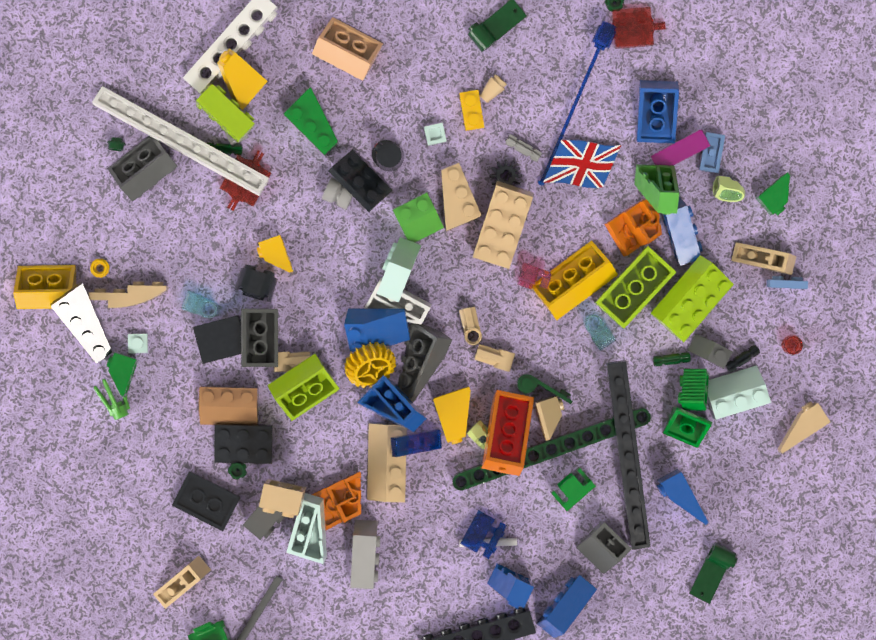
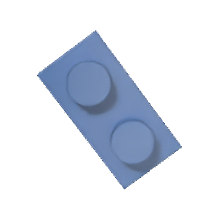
[699,132,725,174]
[767,276,808,289]

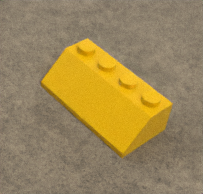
[531,240,618,320]

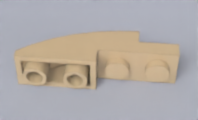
[89,282,168,308]

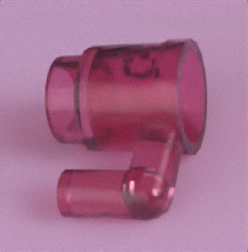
[517,262,551,290]

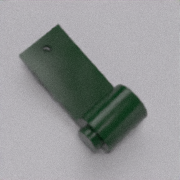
[468,0,527,52]
[516,374,573,404]
[689,542,738,604]

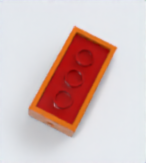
[482,390,534,476]

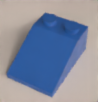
[637,80,679,143]
[344,308,410,352]
[656,469,709,525]

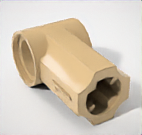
[459,307,482,346]
[474,344,515,372]
[274,351,310,372]

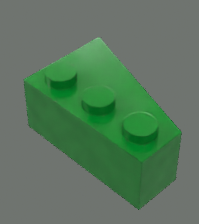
[284,87,338,156]

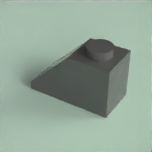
[687,334,733,369]

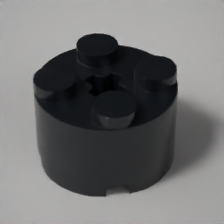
[234,265,278,302]

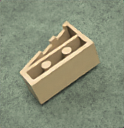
[441,163,481,232]

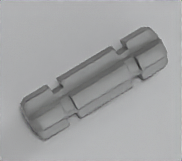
[506,135,542,162]

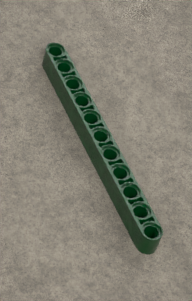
[452,408,651,491]

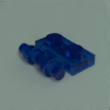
[460,510,507,559]

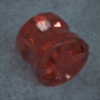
[781,336,803,355]

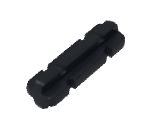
[725,345,760,373]

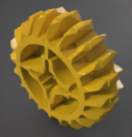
[344,342,396,388]

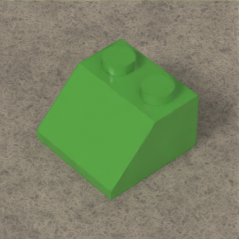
[393,193,444,243]

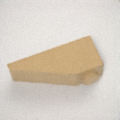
[731,242,796,275]
[777,401,830,454]
[153,556,211,609]

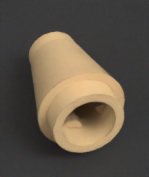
[479,74,507,103]

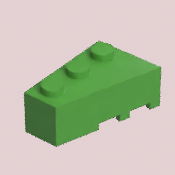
[634,164,679,215]

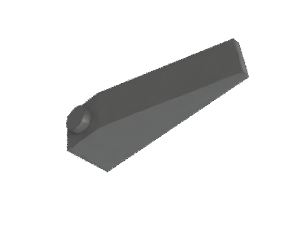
[398,323,452,402]

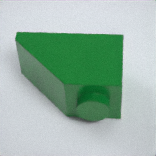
[756,172,790,216]
[106,352,138,398]

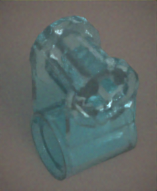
[181,291,220,318]
[584,314,616,351]

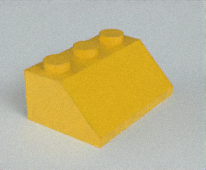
[13,265,76,309]

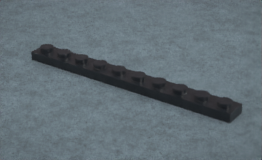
[606,360,651,550]

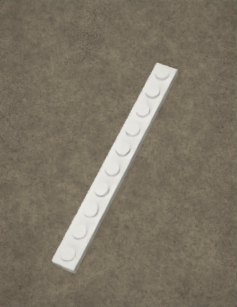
[92,86,269,196]

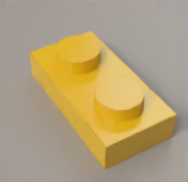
[459,90,485,131]

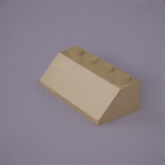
[367,423,407,502]

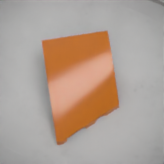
[604,198,662,257]
[311,471,361,531]

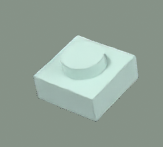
[424,123,447,146]
[128,334,148,353]

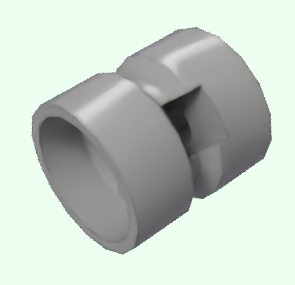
[322,177,353,210]

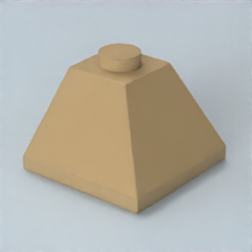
[534,396,564,441]

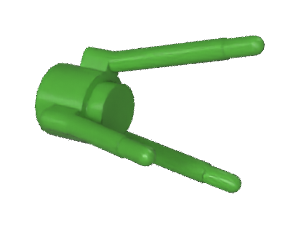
[94,379,130,420]

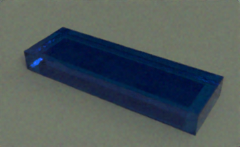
[391,429,442,457]

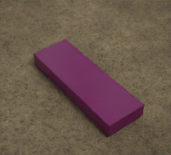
[651,129,711,166]

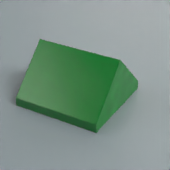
[663,406,712,448]

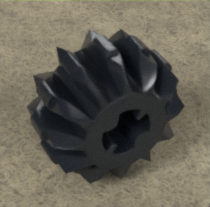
[489,159,522,186]

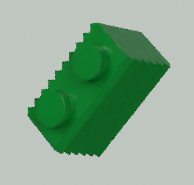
[678,369,709,411]

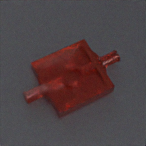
[600,7,666,49]
[220,150,272,211]

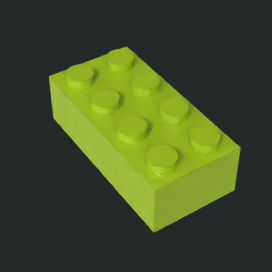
[594,246,676,329]
[650,255,734,342]

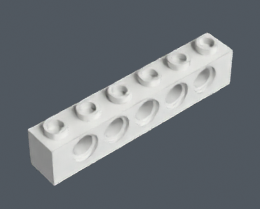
[183,0,278,95]

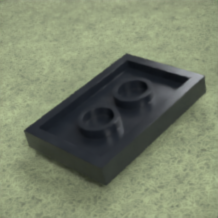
[328,150,393,212]
[214,423,273,464]
[172,471,241,532]

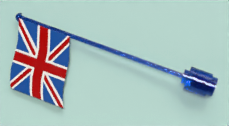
[538,21,621,188]

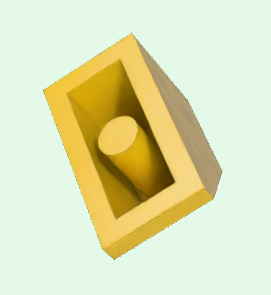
[257,235,294,273]

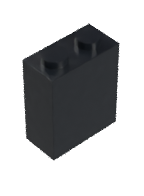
[193,315,241,364]

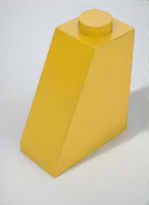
[217,48,268,111]
[433,386,471,445]

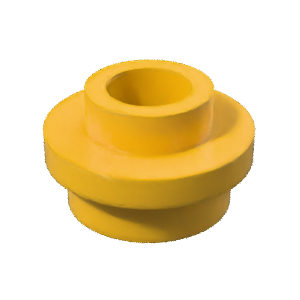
[90,258,110,278]

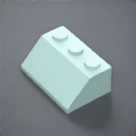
[707,365,771,420]

